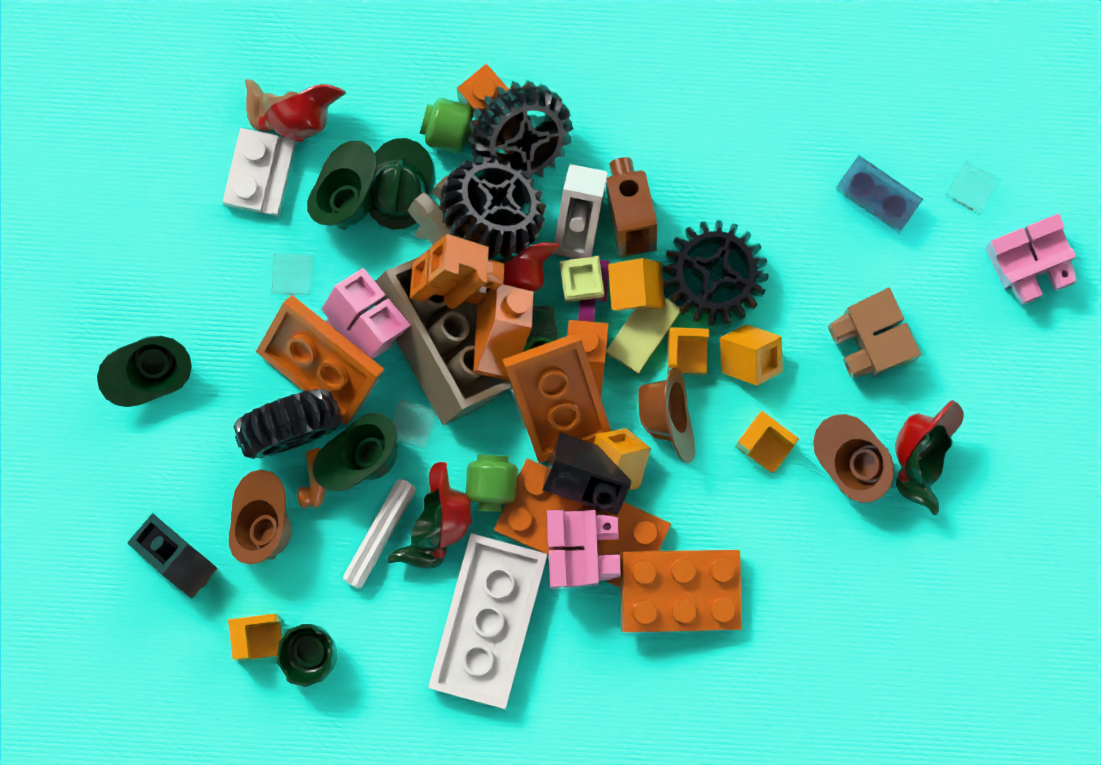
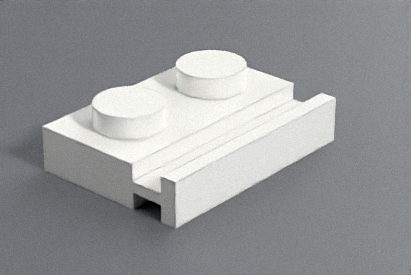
[222,128,296,217]

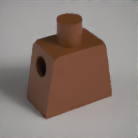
[606,157,657,258]

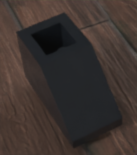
[542,433,631,515]

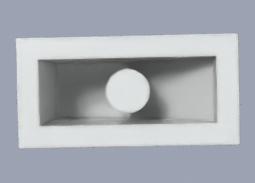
[553,164,608,259]

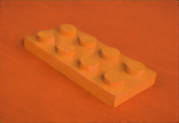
[494,458,671,588]

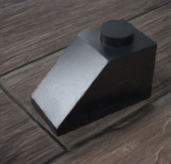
[127,513,218,599]

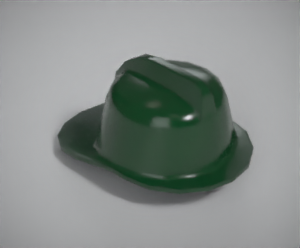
[369,138,432,230]
[307,141,377,230]
[97,335,192,407]
[313,413,398,491]

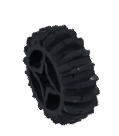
[467,79,574,179]
[438,155,546,259]
[662,220,769,327]
[233,388,342,459]

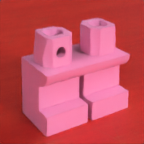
[985,213,1077,305]
[321,268,411,359]
[547,510,621,590]

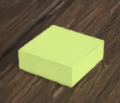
[559,256,604,302]

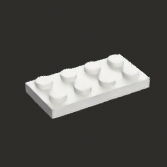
[428,533,548,710]

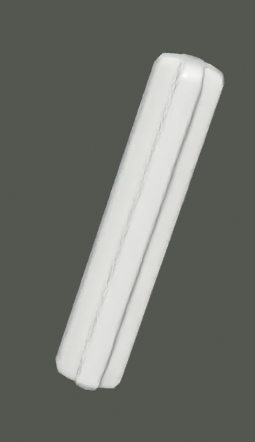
[343,479,416,589]

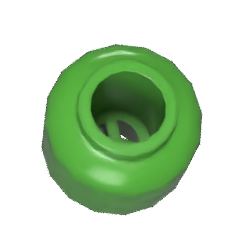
[419,98,473,154]
[465,454,518,512]

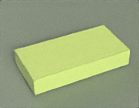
[606,297,680,375]

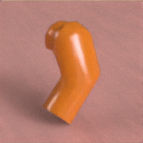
[297,448,326,508]

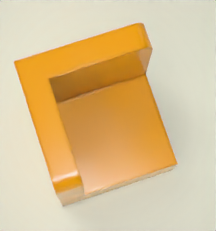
[608,258,665,311]
[720,325,783,386]
[667,327,709,375]
[735,410,799,473]
[594,428,651,490]
[228,613,282,661]

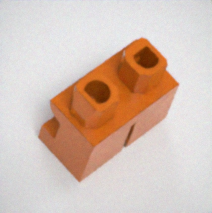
[410,234,504,309]

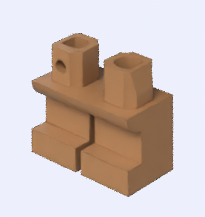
[828,287,921,379]

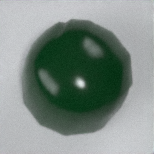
[276,624,338,687]

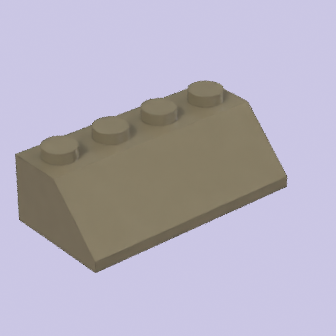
[375,256,512,426]

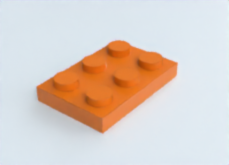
[256,295,384,426]
[502,333,611,463]
[620,549,742,633]

